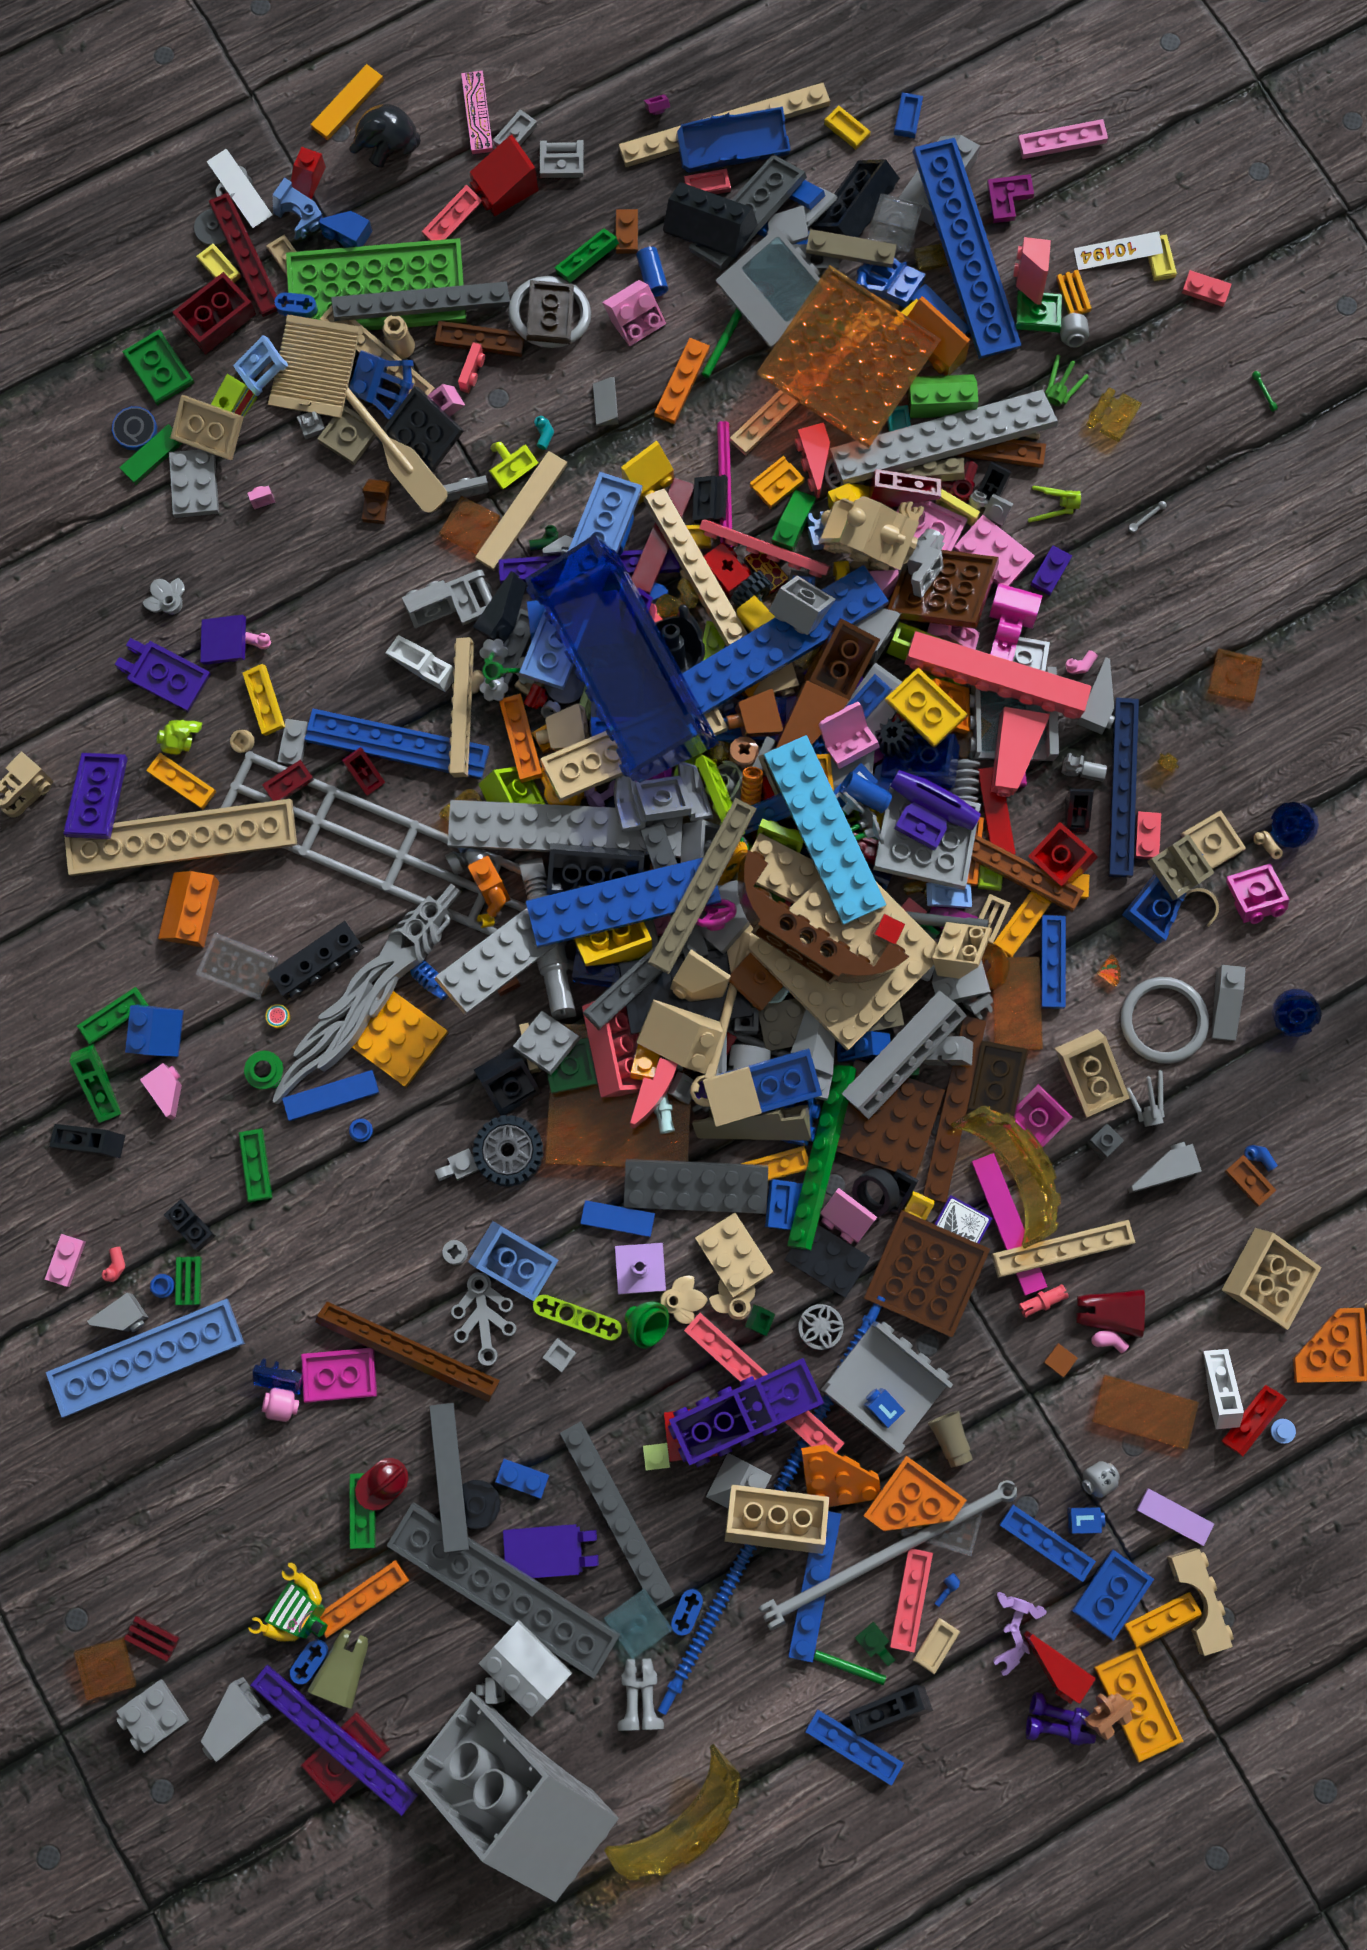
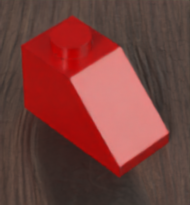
[291,147,326,199]

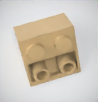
[933,922,992,979]

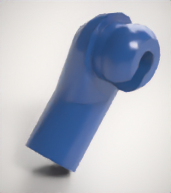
[1244,1145,1278,1172]

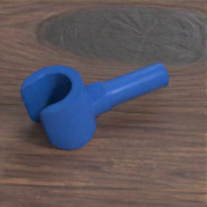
[935,1573,960,1607]

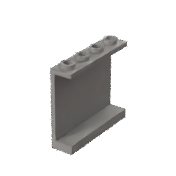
[821,1322,953,1454]

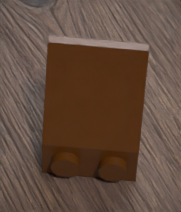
[803,618,880,700]

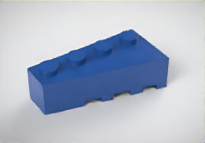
[1122,854,1204,944]

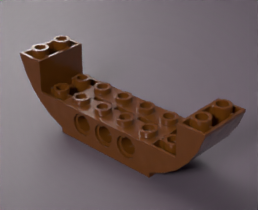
[738,850,909,984]

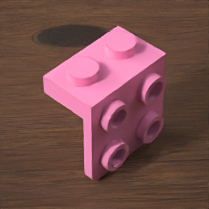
[819,702,880,769]

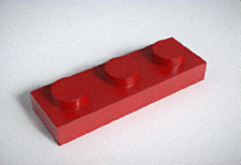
[1222,1385,1287,1457]

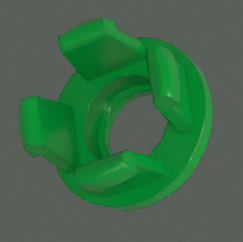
[244,1051,283,1090]

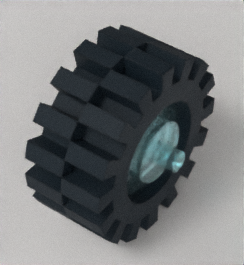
[731,571,773,608]

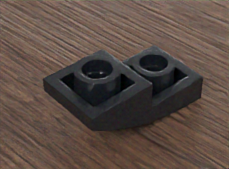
[164,1199,216,1252]

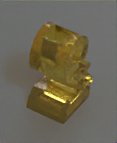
[655,578,700,618]

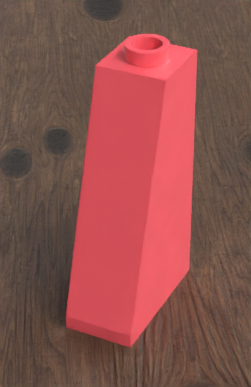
[991,707,1050,797]

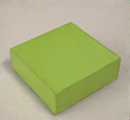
[977,865,1002,891]

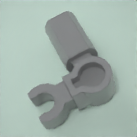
[1061,753,1107,782]

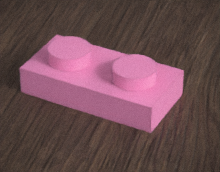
[45,1234,86,1287]

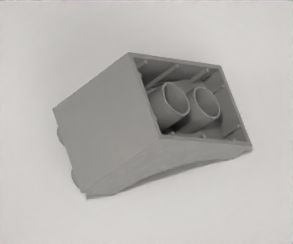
[408,1692,619,1902]

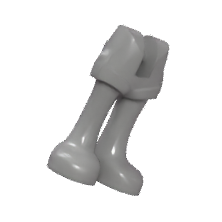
[617,1658,664,1731]

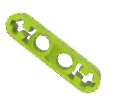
[533,1295,622,1341]

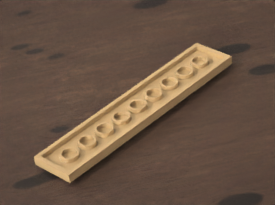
[64,799,297,876]

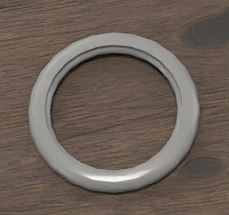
[508,276,591,348]
[1121,977,1209,1064]

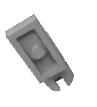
[907,529,945,598]

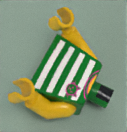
[248,1563,328,1641]

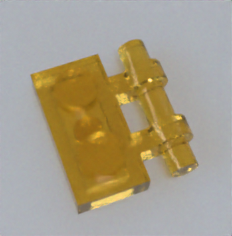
[1086,388,1142,442]

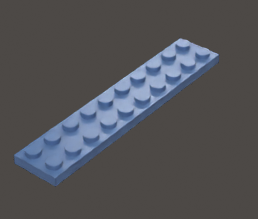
[519,472,643,690]

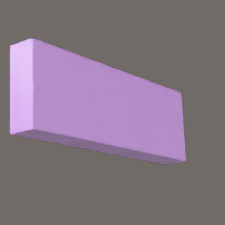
[1136,1488,1214,1546]

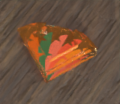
[1097,954,1121,987]

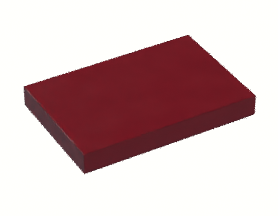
[301,1712,390,1804]

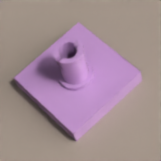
[615,1243,666,1295]

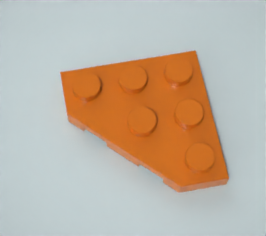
[1293,1308,1367,1383]
[801,1444,881,1507]
[864,1456,967,1532]

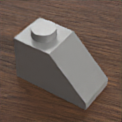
[87,1293,149,1332]

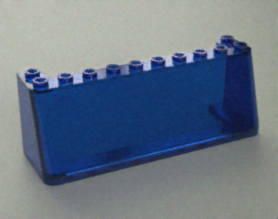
[525,534,719,783]

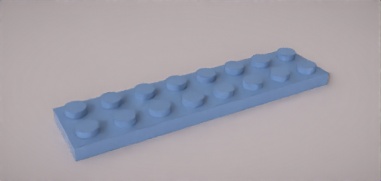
[46,1299,245,1418]

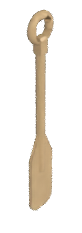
[346,388,447,513]
[690,887,772,1107]

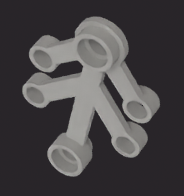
[451,1272,517,1366]

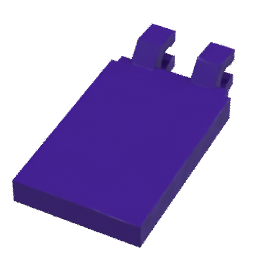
[114,638,211,713]
[503,1524,599,1578]

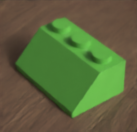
[907,374,978,418]

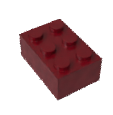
[172,272,256,355]

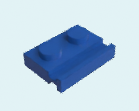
[765,1179,803,1230]

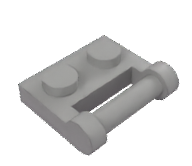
[540,140,584,178]
[445,570,492,626]

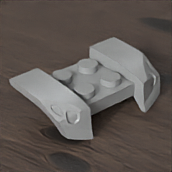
[613,761,713,832]

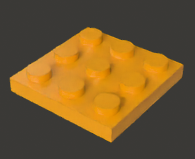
[352,991,449,1088]

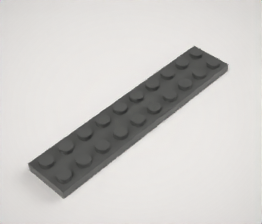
[387,1503,620,1679]

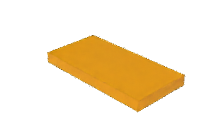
[1094,1648,1184,1762]

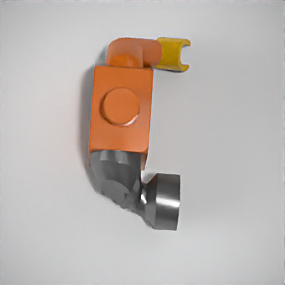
[445,849,511,928]

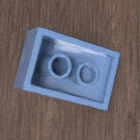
[468,1221,559,1301]

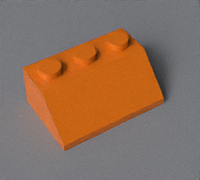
[900,296,970,376]
[158,871,219,948]

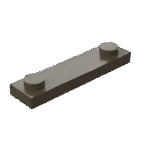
[806,229,897,268]

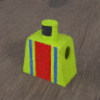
[211,374,257,416]

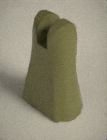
[307,1629,368,1709]

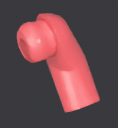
[102,1247,125,1282]

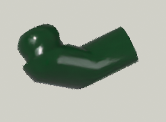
[529,525,559,551]

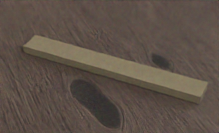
[648,798,757,975]

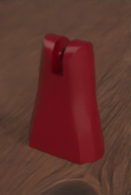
[1076,1289,1145,1338]

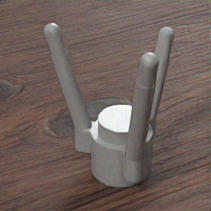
[1126,1070,1165,1127]

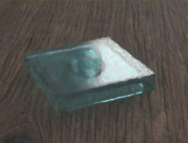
[604,1589,673,1659]

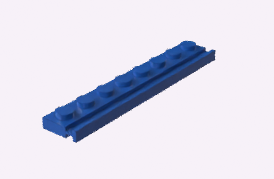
[304,709,490,780]

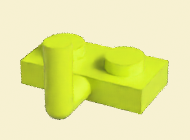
[489,442,538,489]

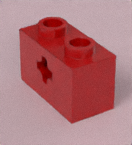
[703,542,751,599]

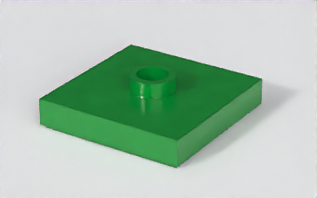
[1016,291,1062,333]

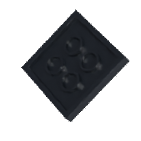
[376,386,464,473]

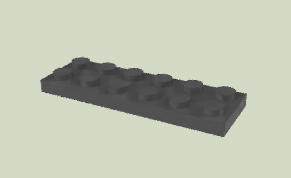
[689,154,807,271]
[624,1159,768,1214]

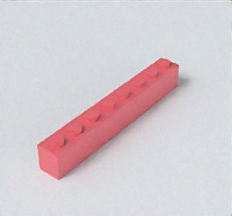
[904,631,1092,719]

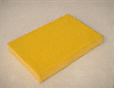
[885,668,968,748]

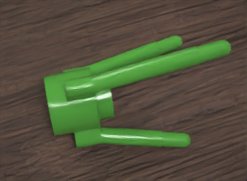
[1045,355,1089,406]

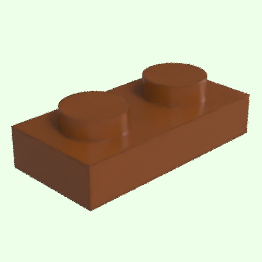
[616,209,638,254]
[1224,1155,1276,1207]

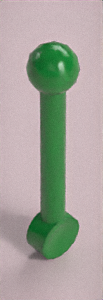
[1252,371,1278,412]

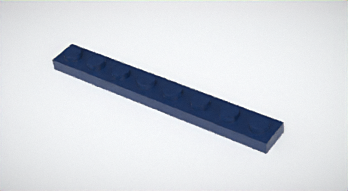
[1108,698,1139,878]

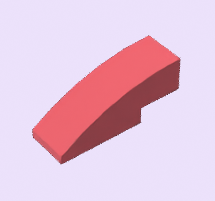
[630,1058,678,1128]

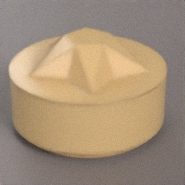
[230,730,254,753]

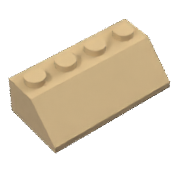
[724,1485,829,1554]

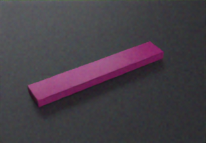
[971,1153,1047,1296]

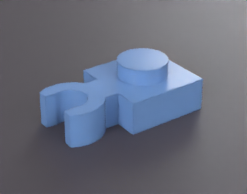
[807,511,824,550]

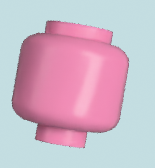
[262,1388,299,1422]

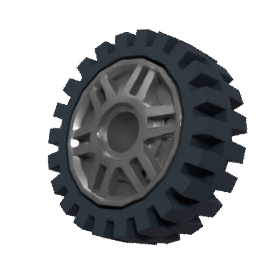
[473,1115,544,1187]

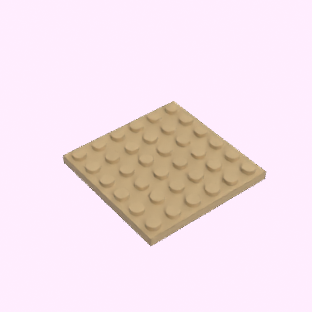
[747,878,938,1051]

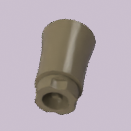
[928,1411,973,1468]

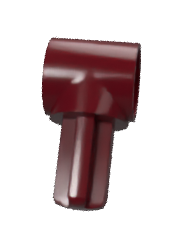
[941,461,978,504]

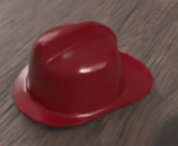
[355,1458,409,1511]

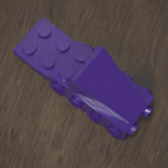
[668,1358,824,1467]

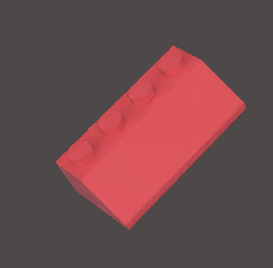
[582,1000,643,1097]

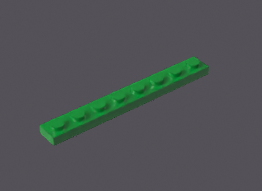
[787,1065,857,1250]

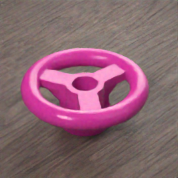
[696,899,737,931]

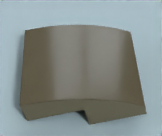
[1147,834,1215,900]

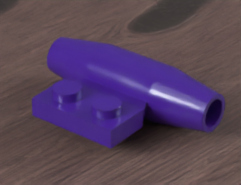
[890,770,981,851]

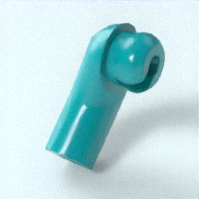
[534,416,554,450]

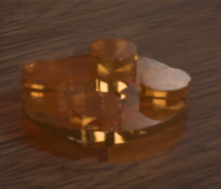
[981,943,1010,990]

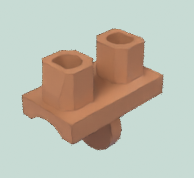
[1084,1693,1134,1740]

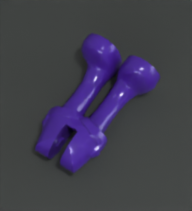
[1026,1692,1097,1746]

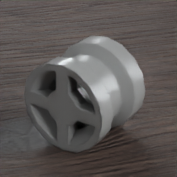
[442,1240,468,1265]

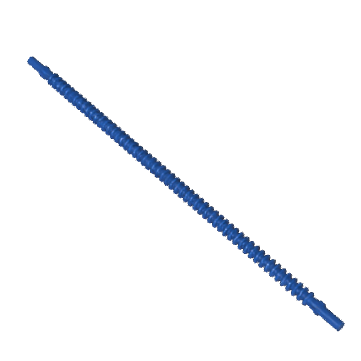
[658,1296,886,1715]

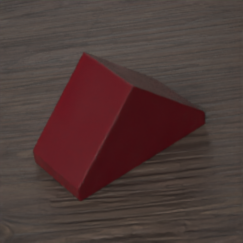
[342,747,385,796]

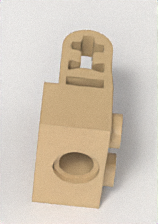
[0,751,54,817]

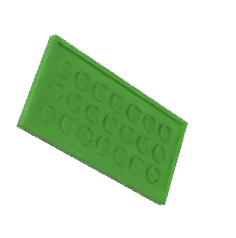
[286,238,467,331]

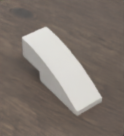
[386,635,455,692]

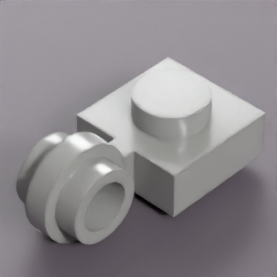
[968,491,1013,525]

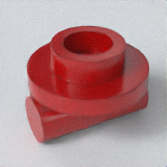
[523,683,548,710]

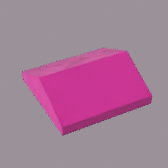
[1007,1084,1073,1151]

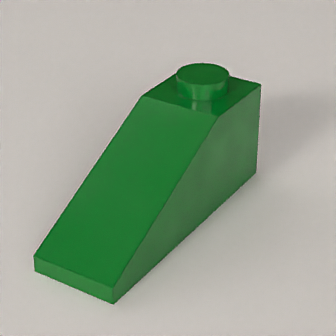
[772,489,816,552]
[69,1044,121,1123]

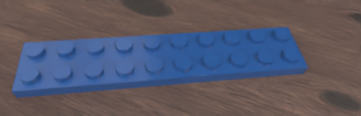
[912,137,1022,359]
[669,565,889,721]

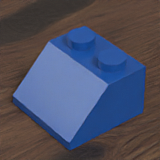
[125,1005,184,1057]

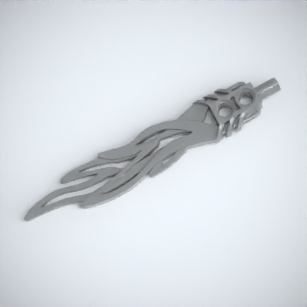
[273,884,461,1104]

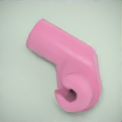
[245,632,271,649]
[1066,650,1098,674]
[1091,1330,1129,1353]

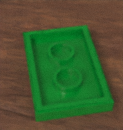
[122,329,195,406]

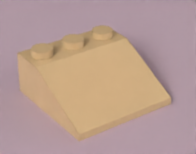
[1222,1228,1322,1330]

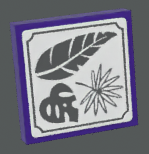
[935,1195,992,1244]

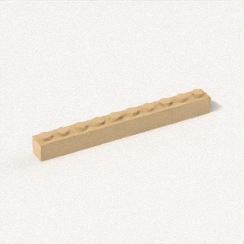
[448,637,474,778]

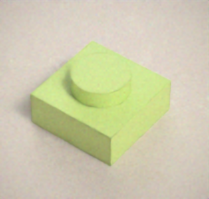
[643,1443,670,1470]

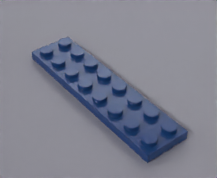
[526,857,721,948]

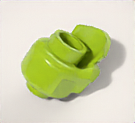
[156,720,202,755]

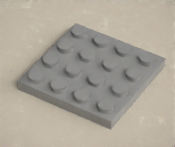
[873,783,981,890]

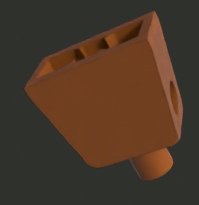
[725,689,783,738]

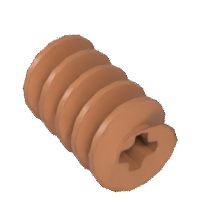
[730,736,759,769]

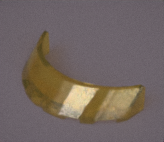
[951,1106,1061,1249]
[604,1743,741,1880]

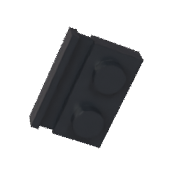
[692,474,728,523]

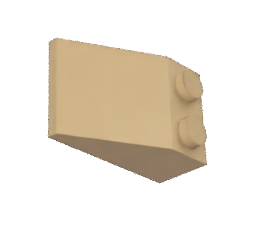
[636,999,723,1074]
[1055,1029,1130,1117]

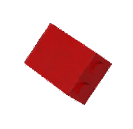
[469,135,538,217]

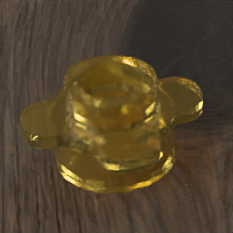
[1157,752,1179,773]

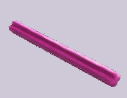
[717,421,732,547]

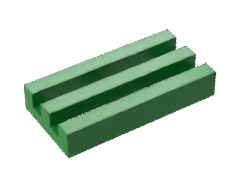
[175,1256,202,1305]

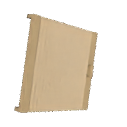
[268,315,363,418]

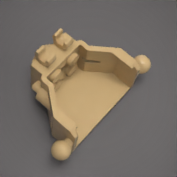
[818,496,924,571]

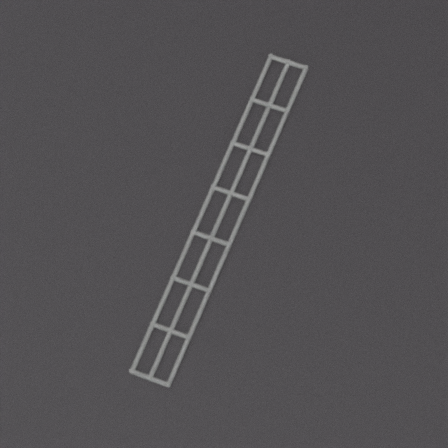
[221,751,790,1057]

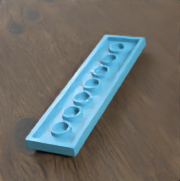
[764,735,886,925]

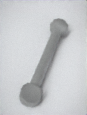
[1128,501,1167,533]

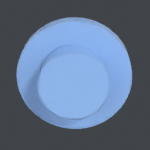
[1271,1419,1296,1444]

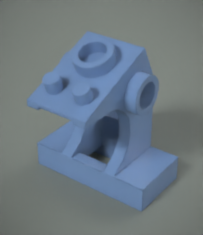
[273,178,322,240]

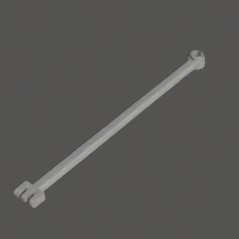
[759,1480,1017,1630]

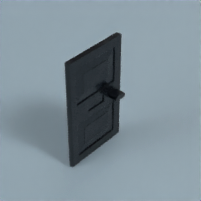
[618,949,752,1035]

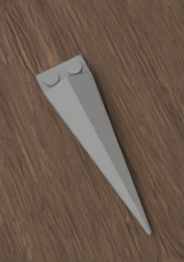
[790,1009,835,1101]

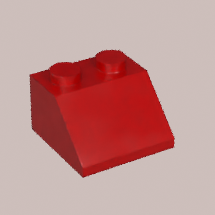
[1028,822,1098,887]

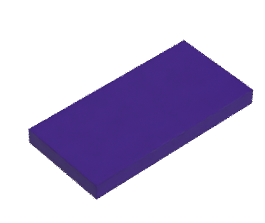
[63,753,128,839]

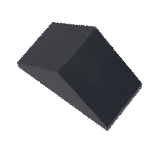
[977,462,1011,509]
[1065,789,1094,832]
[879,1169,919,1216]

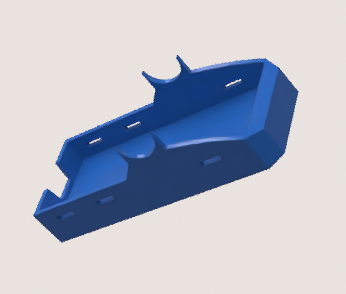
[676,106,791,173]

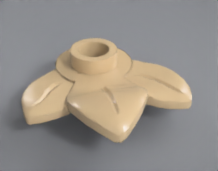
[660,1276,708,1324]
[709,1279,755,1320]

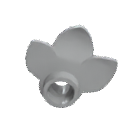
[143,578,185,614]

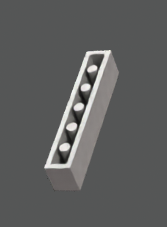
[842,990,966,1119]

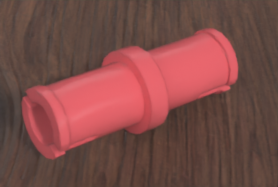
[1019,1284,1069,1318]

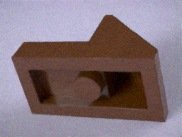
[362,479,391,524]

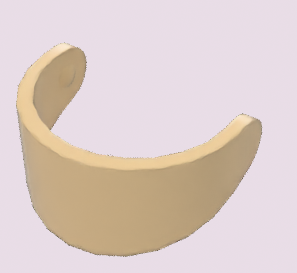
[1184,888,1219,927]

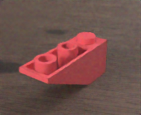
[795,423,830,499]

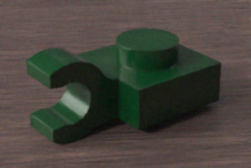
[855,1621,895,1666]

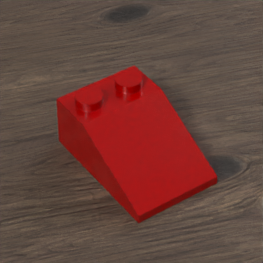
[1023,1631,1096,1704]

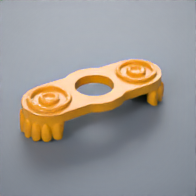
[717,841,748,886]

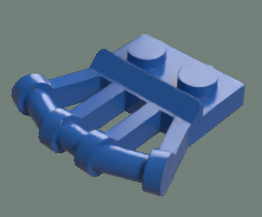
[854,258,926,308]
[349,351,414,420]

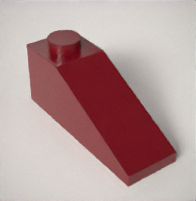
[869,469,941,507]

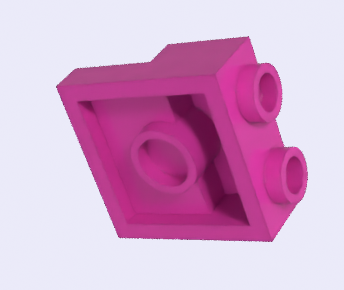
[1226,864,1289,924]

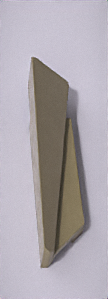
[692,1104,811,1141]

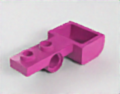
[989,584,1042,661]

